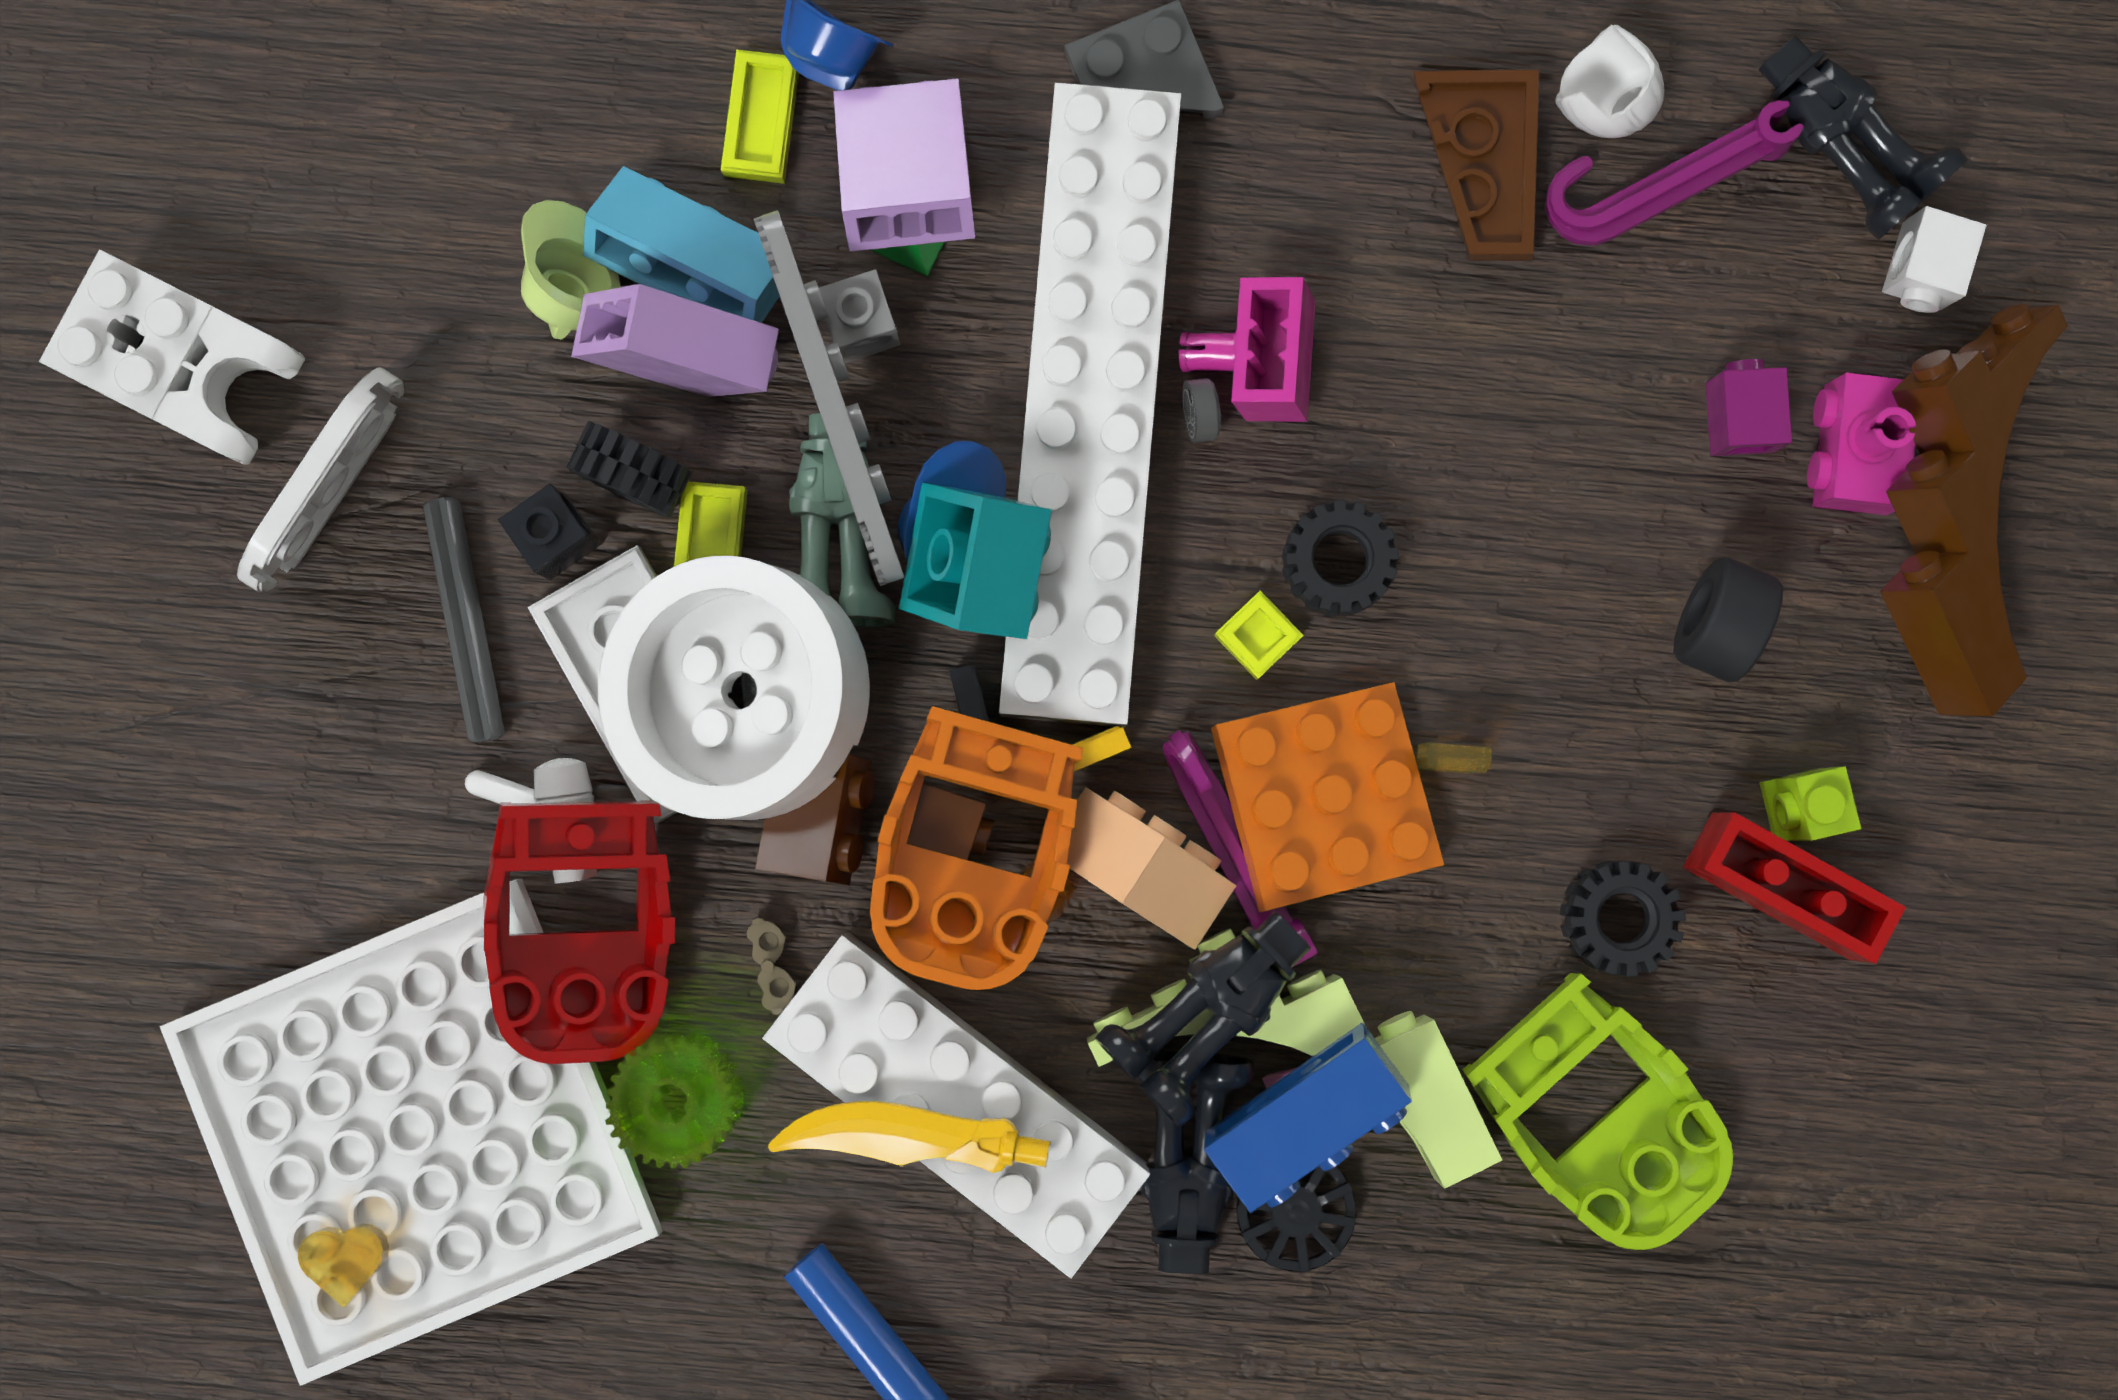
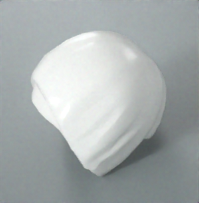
[1555,24,1664,138]

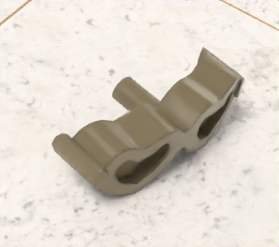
[747,917,796,1015]

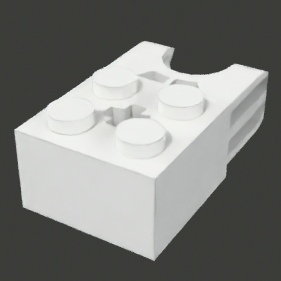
[39,249,305,465]

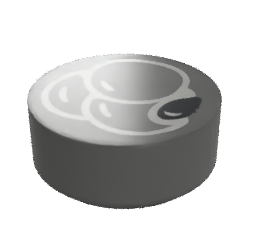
[1182,378,1221,443]

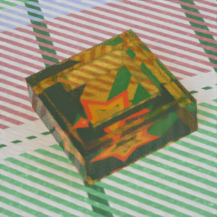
[1417,742,1492,774]

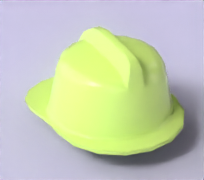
[521,200,621,340]

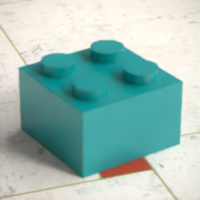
[899,482,1052,639]

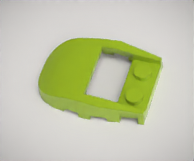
[1463,973,1733,1250]

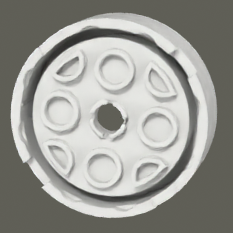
[598,556,870,820]

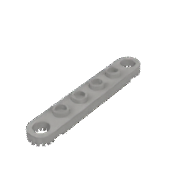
[754,210,904,586]

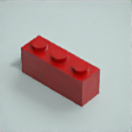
[1682,812,1906,964]

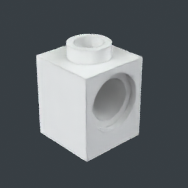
[1882,206,1986,313]

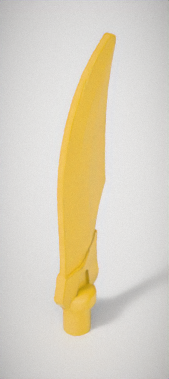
[768,1101,1051,1173]

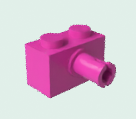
[1179,277,1316,422]
[1807,373,1916,515]

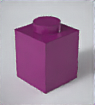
[1705,359,1792,456]

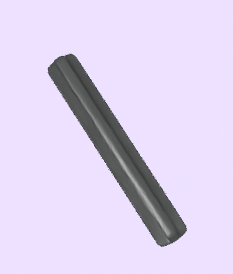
[423,497,505,743]

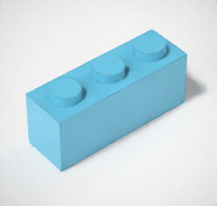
[583,166,780,323]

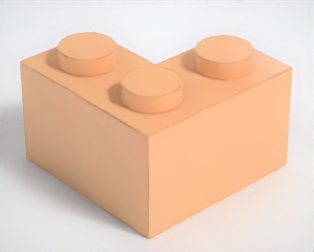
[1067,787,1236,950]

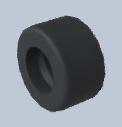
[1673,557,1783,682]

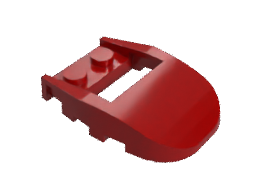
[483,800,675,1064]

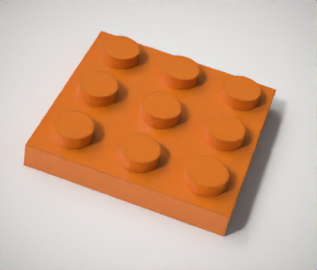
[1211,682,1444,912]

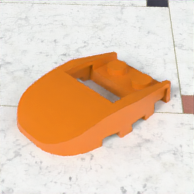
[870,706,1083,990]

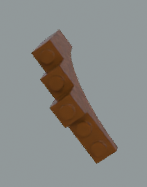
[1880,304,2068,716]

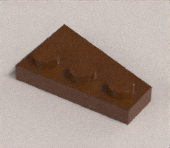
[1413,70,1539,261]

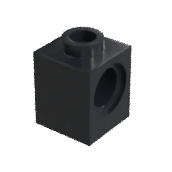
[497,483,602,580]

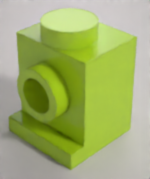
[1759,766,1861,841]

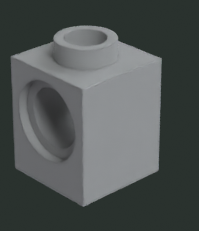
[819,269,901,363]

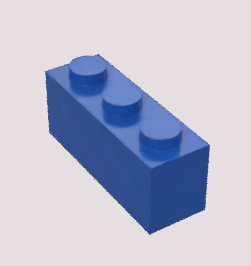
[1204,1022,1412,1213]

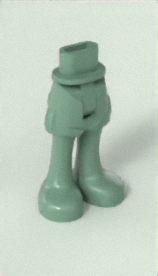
[789,413,896,628]

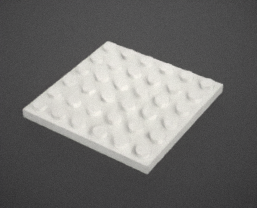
[160,879,663,1386]

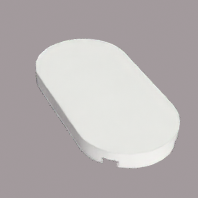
[237,367,404,593]

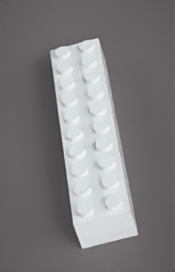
[999,82,1181,728]

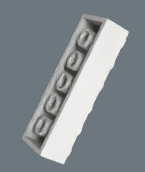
[762,932,1150,1278]

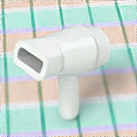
[465,758,597,884]

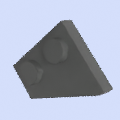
[1064,0,1224,119]

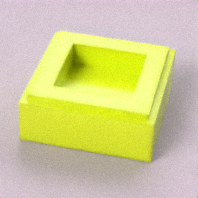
[1214,590,1304,680]

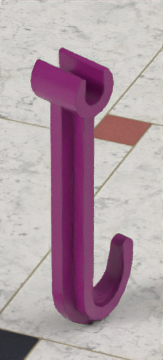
[1545,100,1803,246]
[1163,730,1318,966]

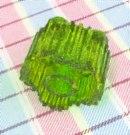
[605,1031,745,1168]

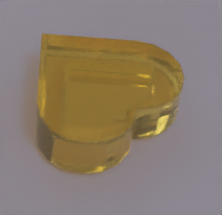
[298,1224,389,1307]

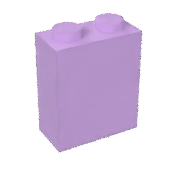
[833,79,975,251]
[571,284,779,397]

